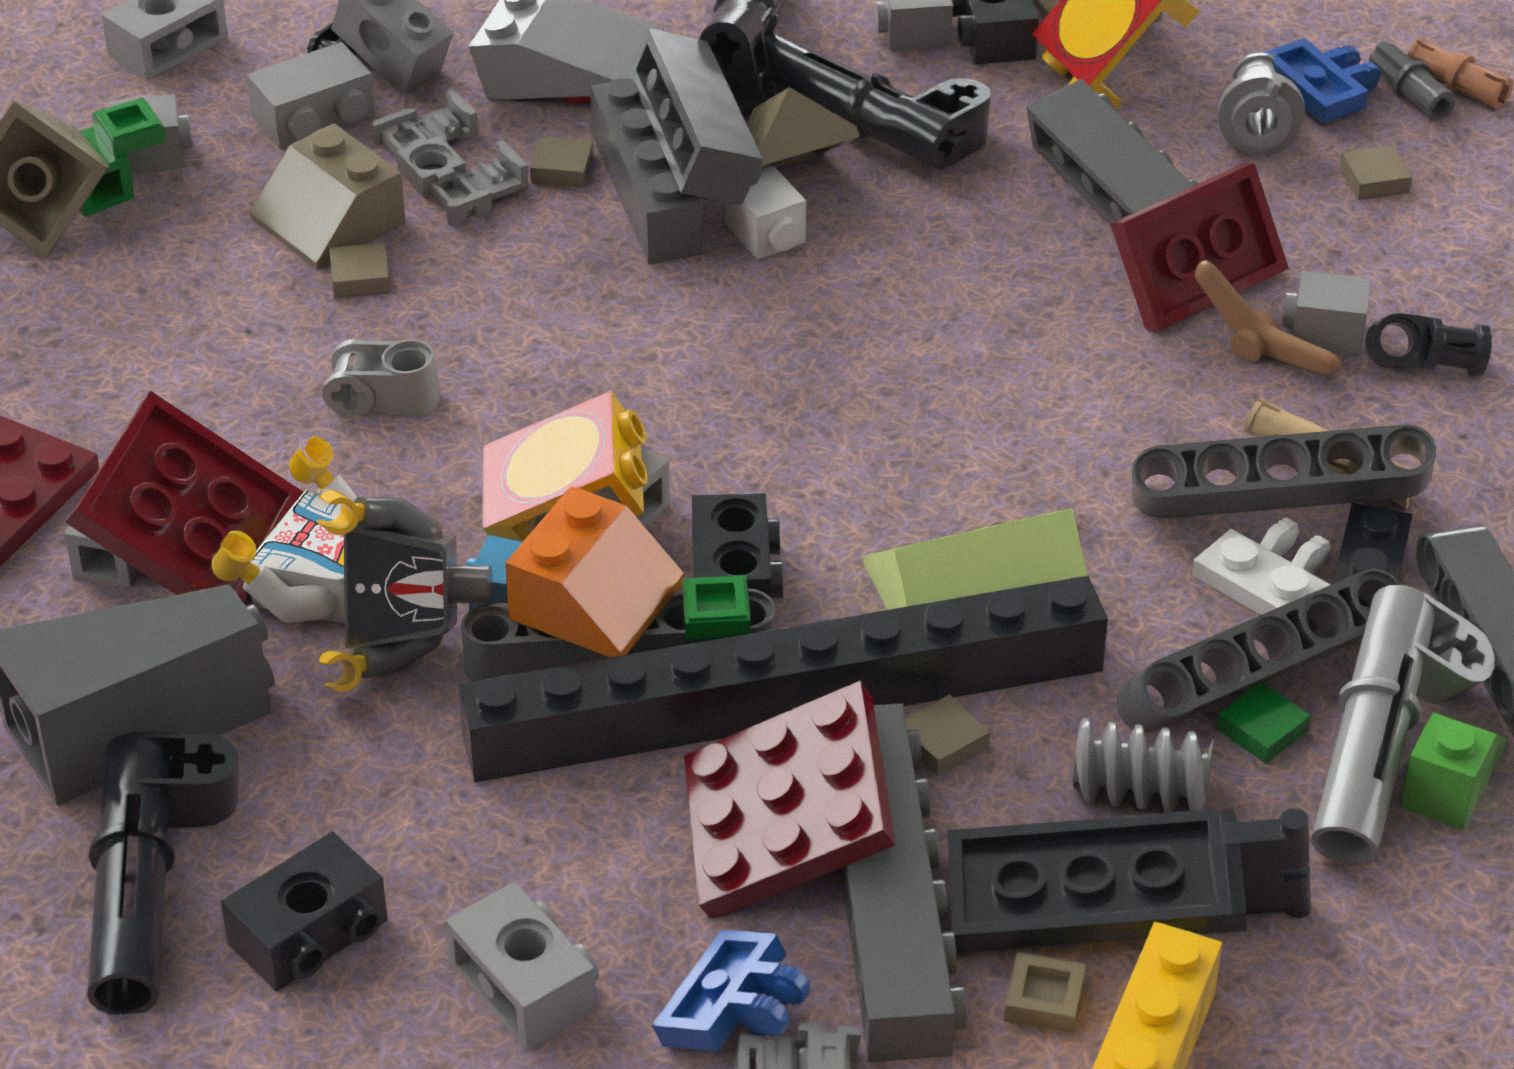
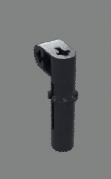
[699,0,786,116]
[763,33,991,169]
[87,732,239,1015]

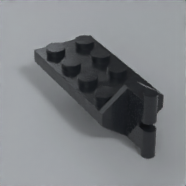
[948,808,1311,953]

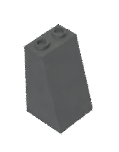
[0,585,275,806]

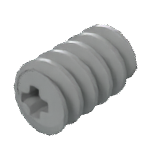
[1073,718,1214,813]

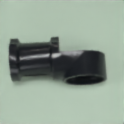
[1365,313,1492,377]

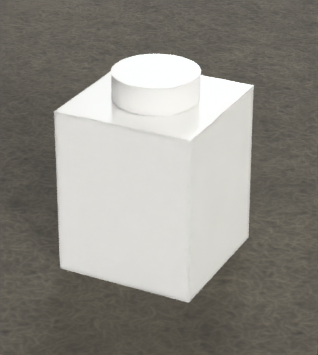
[725,165,806,259]

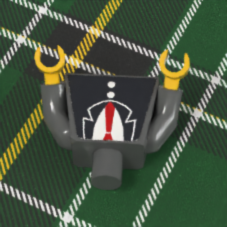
[317,490,493,692]

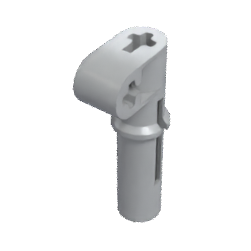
[1311,585,1495,865]

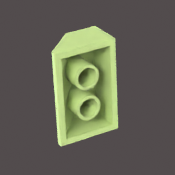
[862,508,1088,610]

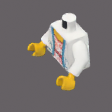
[212,436,357,623]

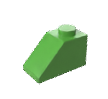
[1400,712,1508,830]

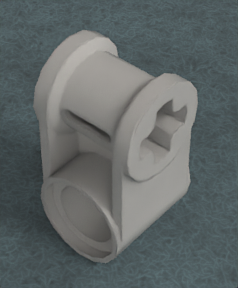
[322,339,441,416]

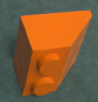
[505,486,684,658]

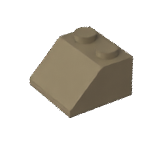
[250,123,406,270]

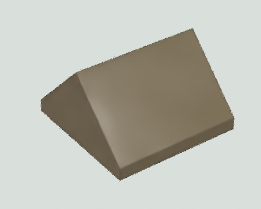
[747,87,860,169]
[0,100,110,258]

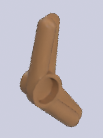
[1195,261,1341,376]

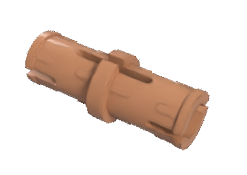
[1407,38,1513,110]

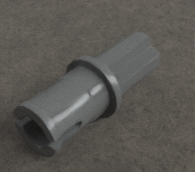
[1369,41,1456,121]

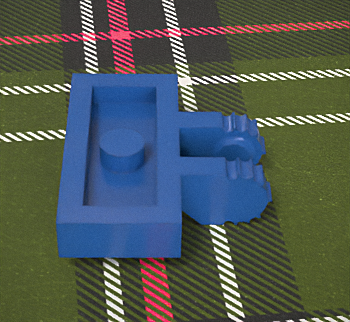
[1262,38,1382,124]
[652,930,811,1052]

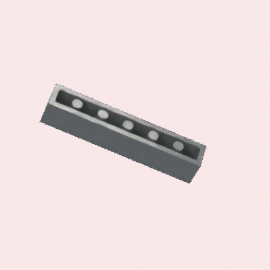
[840,703,966,1062]

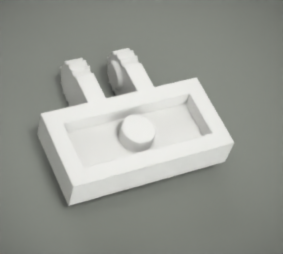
[1192,517,1331,621]

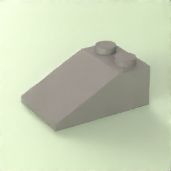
[469,0,664,100]

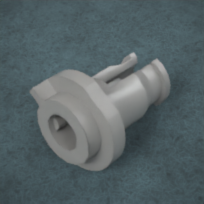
[1218,52,1306,155]

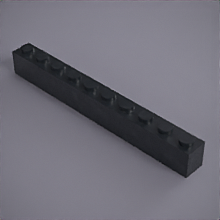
[458,575,1108,783]

